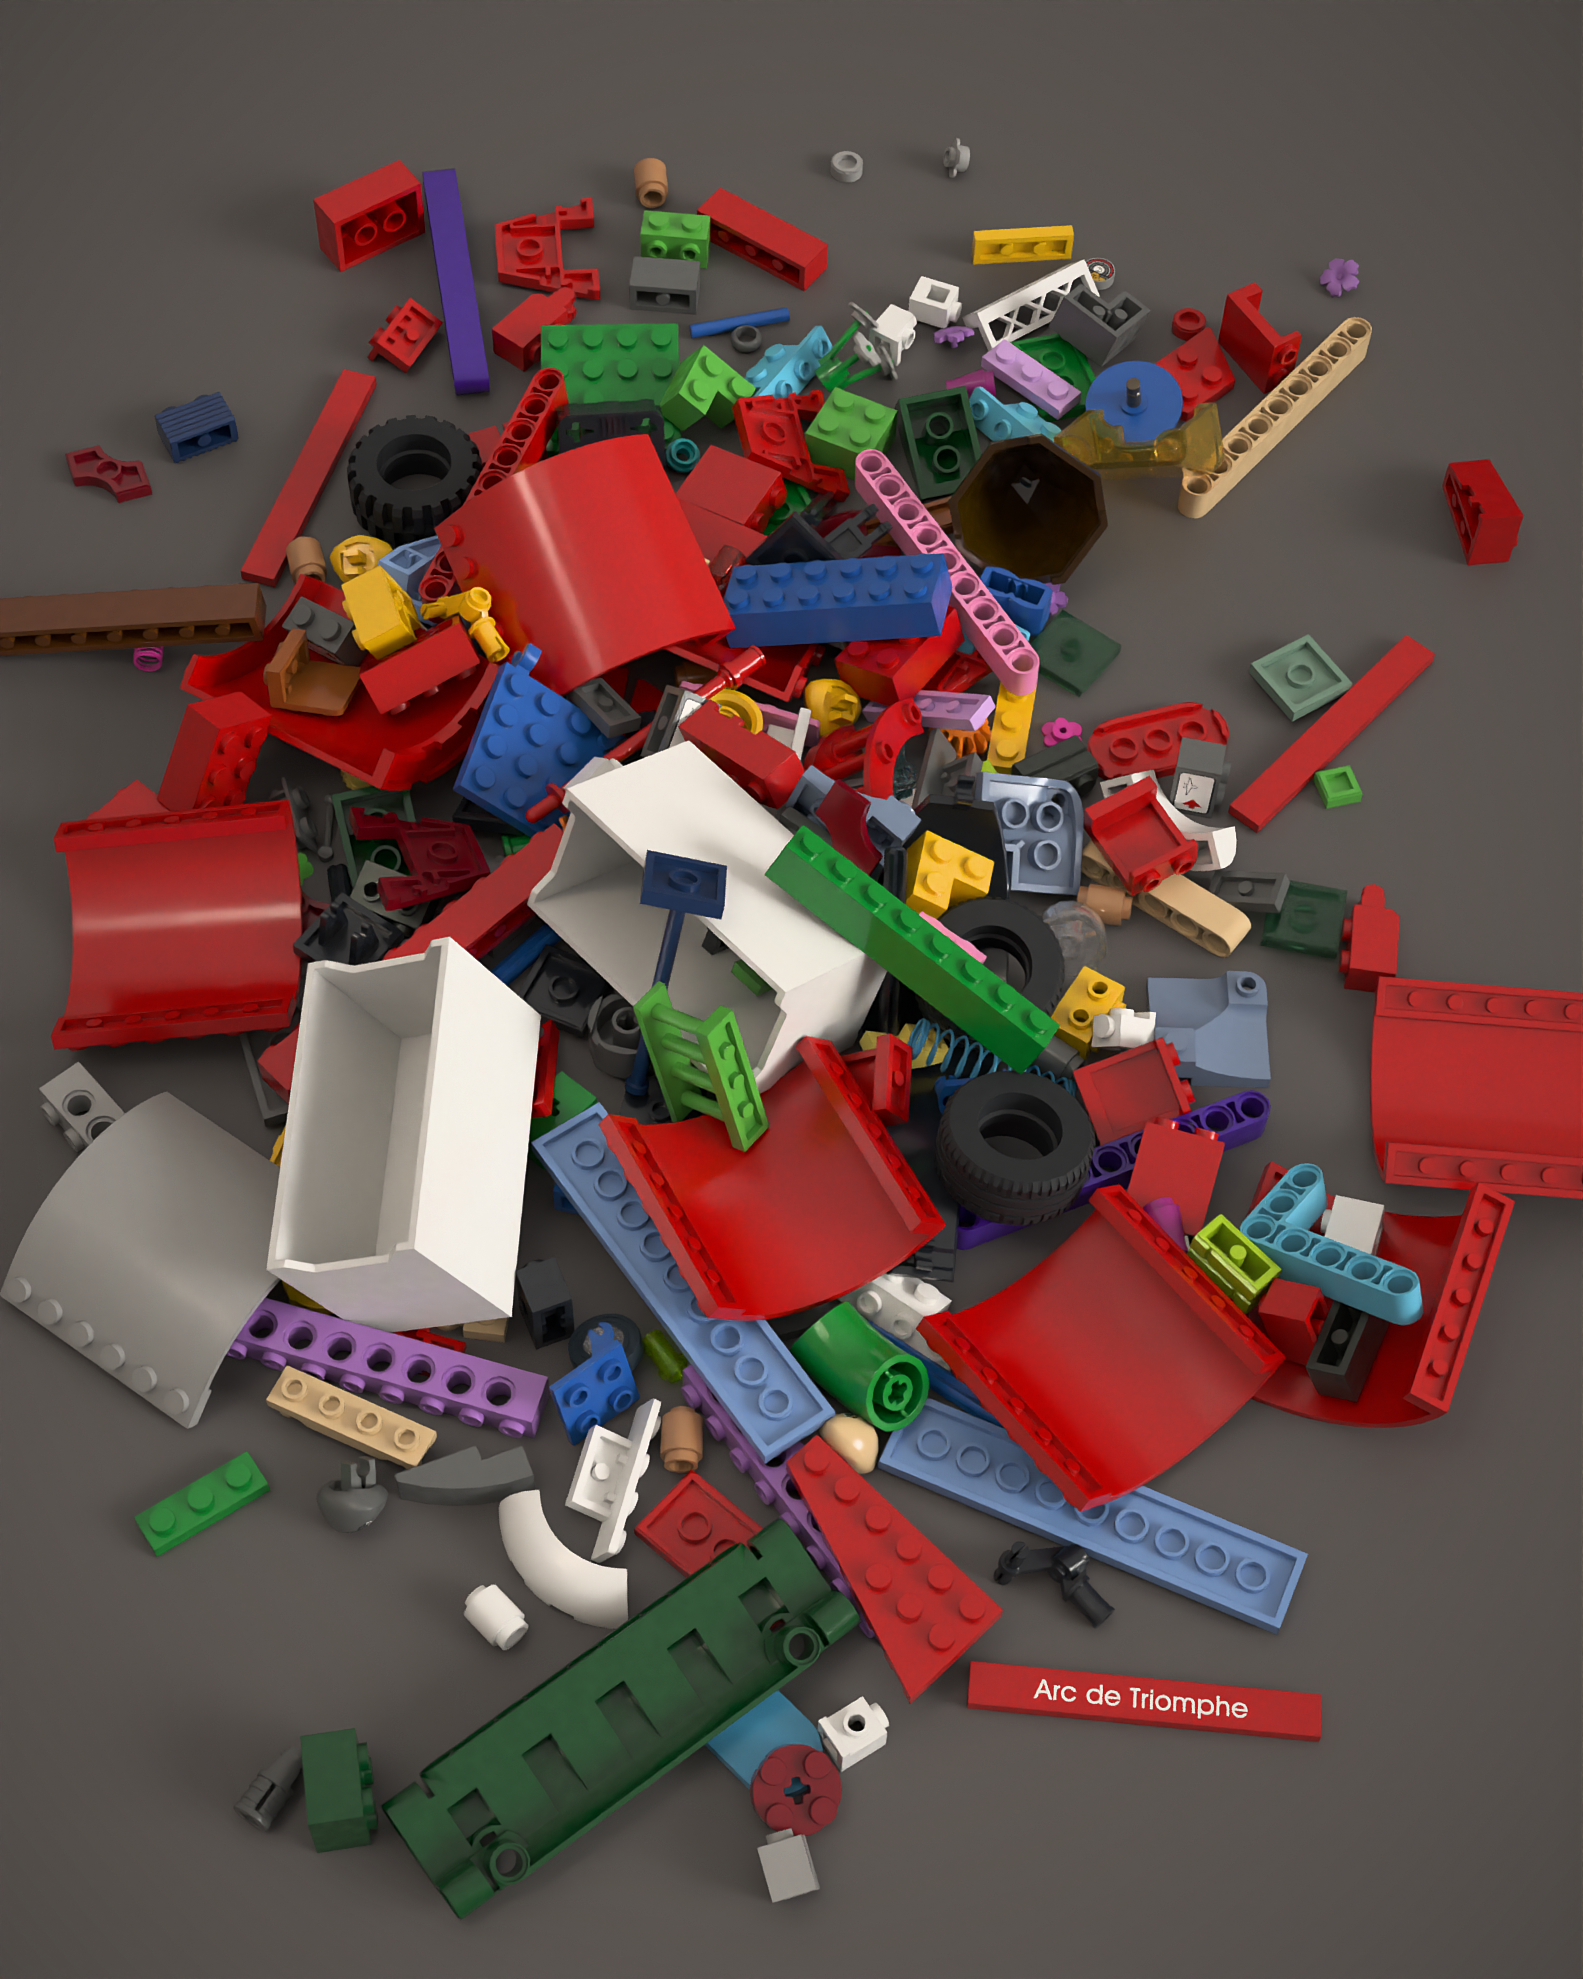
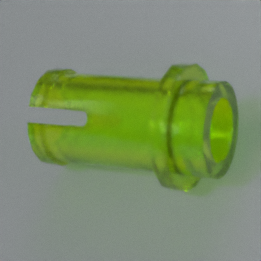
[643,1329,688,1383]

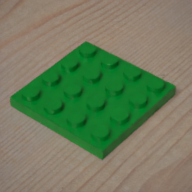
[541,323,681,457]

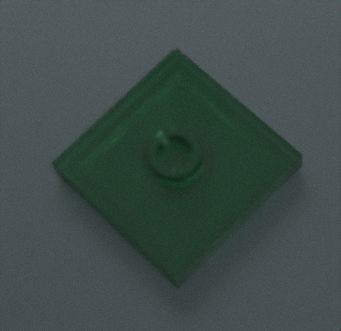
[1030,610,1121,697]
[1260,880,1348,959]

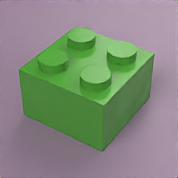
[805,387,898,481]

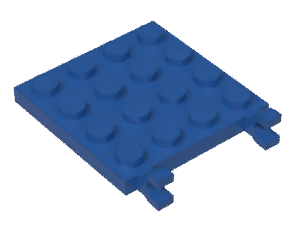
[453,643,626,838]

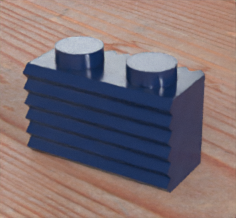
[154,392,239,463]

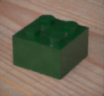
[300,1728,378,1853]

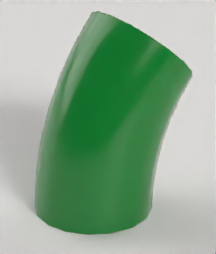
[789,1301,929,1431]

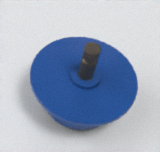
[1085,361,1183,451]

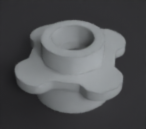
[943,138,970,178]

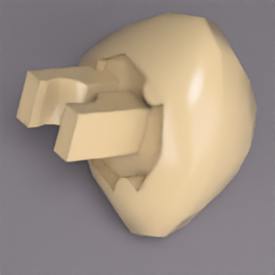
[819,1413,878,1474]

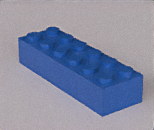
[723,553,953,648]

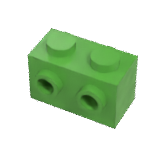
[640,210,710,269]

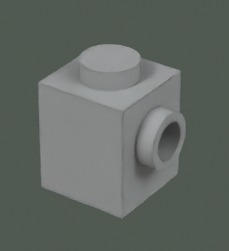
[757,1828,820,1903]

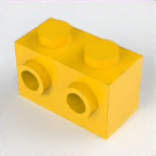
[1051,966,1126,1060]

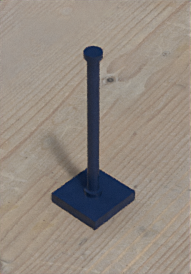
[624,850,727,1095]

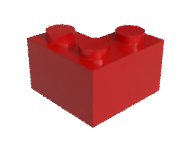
[1258,1278,1334,1365]

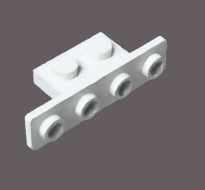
[837,1272,952,1371]
[565,1398,661,1563]

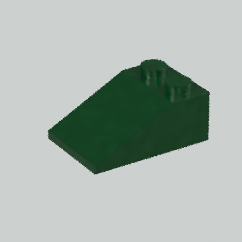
[895,386,982,501]
[331,786,416,889]

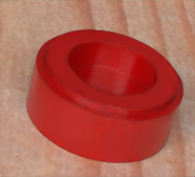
[1171,308,1206,341]

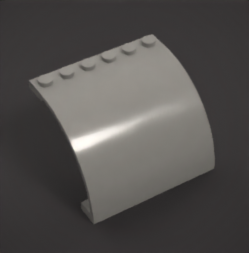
[0,1091,281,1429]

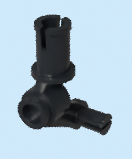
[994,1542,1115,1629]

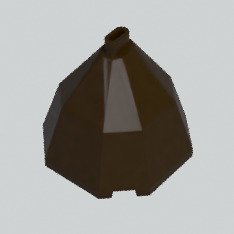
[948,433,1108,585]

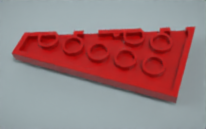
[786,1435,1003,1704]

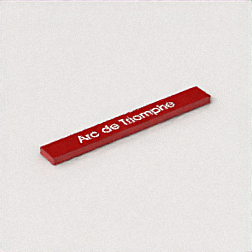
[967,1661,1321,1742]

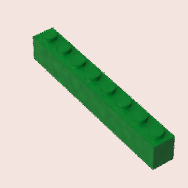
[764,825,1060,1075]

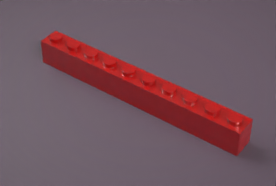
[257,823,564,1105]

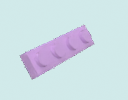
[862,690,996,731]

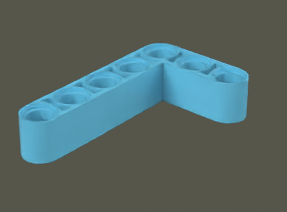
[1240,1163,1424,1325]

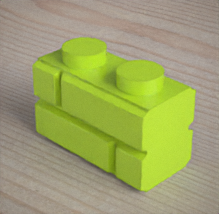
[1187,1214,1282,1314]

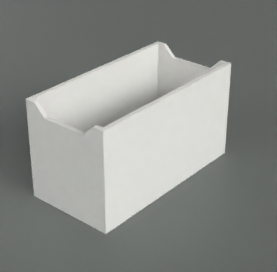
[527,740,887,1094]
[266,937,541,1333]

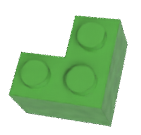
[659,345,756,431]

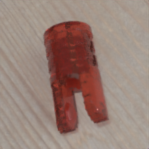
[709,545,749,599]

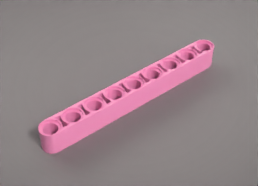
[855,449,1039,696]

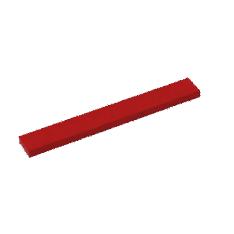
[240,369,377,587]
[1228,635,1435,833]

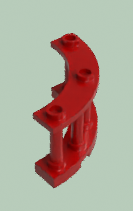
[802,698,925,800]

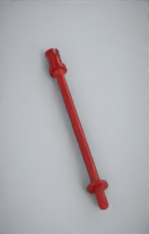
[525,645,766,823]

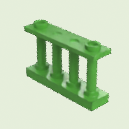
[633,981,770,1152]

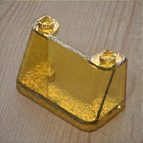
[1053,402,1224,480]

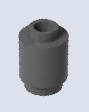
[1030,1035,1086,1085]

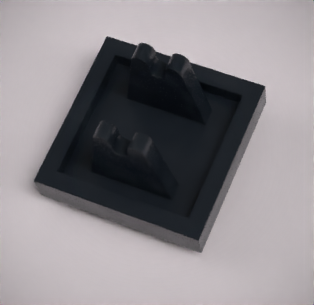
[293,892,404,966]

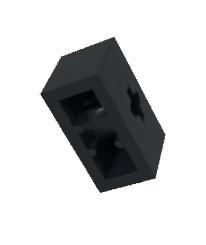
[515,1257,575,1350]

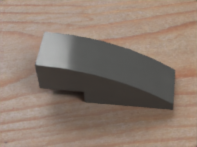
[395,1446,535,1506]

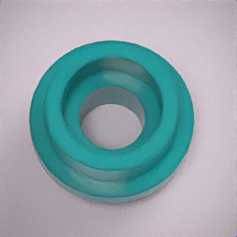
[665,438,700,473]

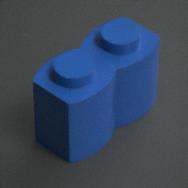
[980,567,1053,636]

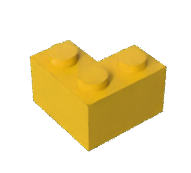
[341,565,422,660]
[906,830,994,919]

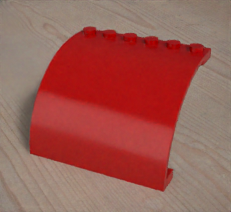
[434,434,736,697]
[51,800,303,1051]
[1370,976,1583,1199]
[598,1036,946,1321]
[1230,1161,1515,1428]
[915,1184,1286,1512]

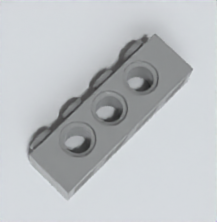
[39,1061,125,1152]

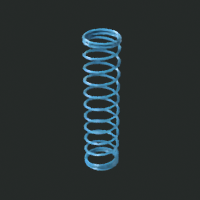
[907,1018,1077,1098]

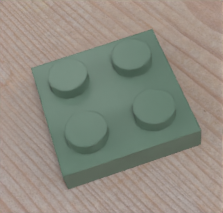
[1249,634,1352,722]

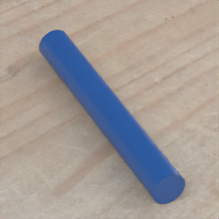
[689,307,790,338]

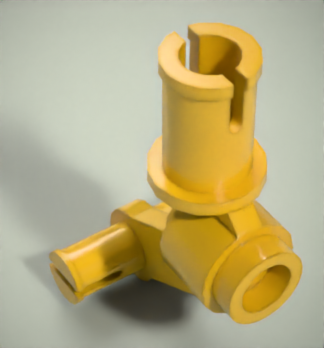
[420,587,510,663]

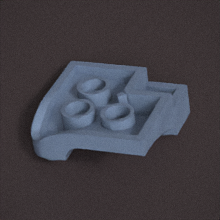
[785,765,921,881]
[974,772,1084,896]
[1146,971,1271,1088]

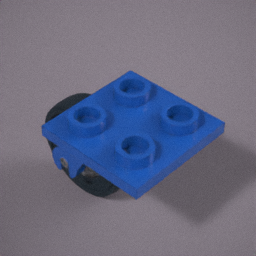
[549,1314,644,1446]

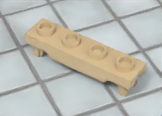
[266,1365,437,1470]

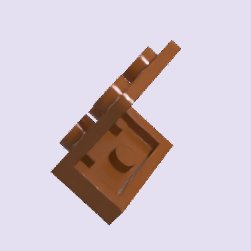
[263,628,362,716]

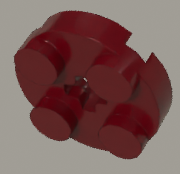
[750,1743,842,1836]

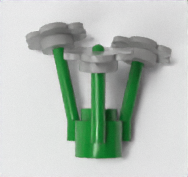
[814,302,898,393]

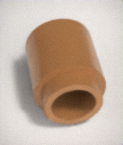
[634,158,668,208]
[286,536,327,583]
[1076,884,1133,926]
[660,1406,703,1473]

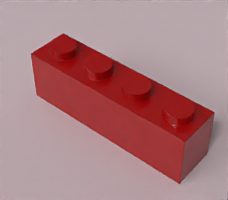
[697,187,828,291]

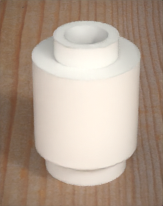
[464,1585,529,1650]

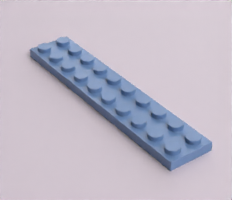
[531,1102,835,1463]
[878,1397,1308,1635]

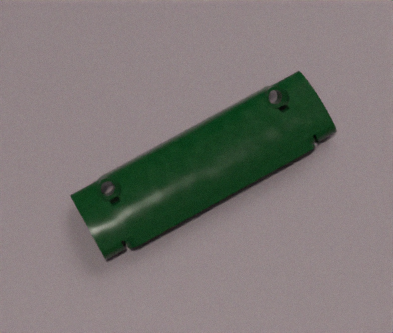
[381,1518,861,1921]

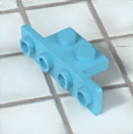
[744,326,832,399]
[969,387,1071,451]

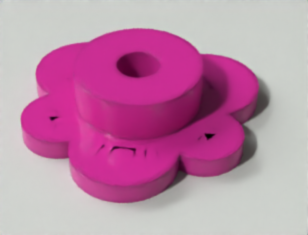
[1042,718,1082,747]

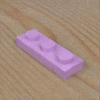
[981,339,1082,420]

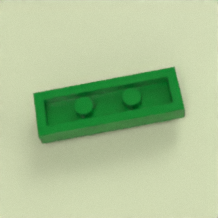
[134,1451,270,1557]

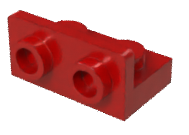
[367,298,443,373]

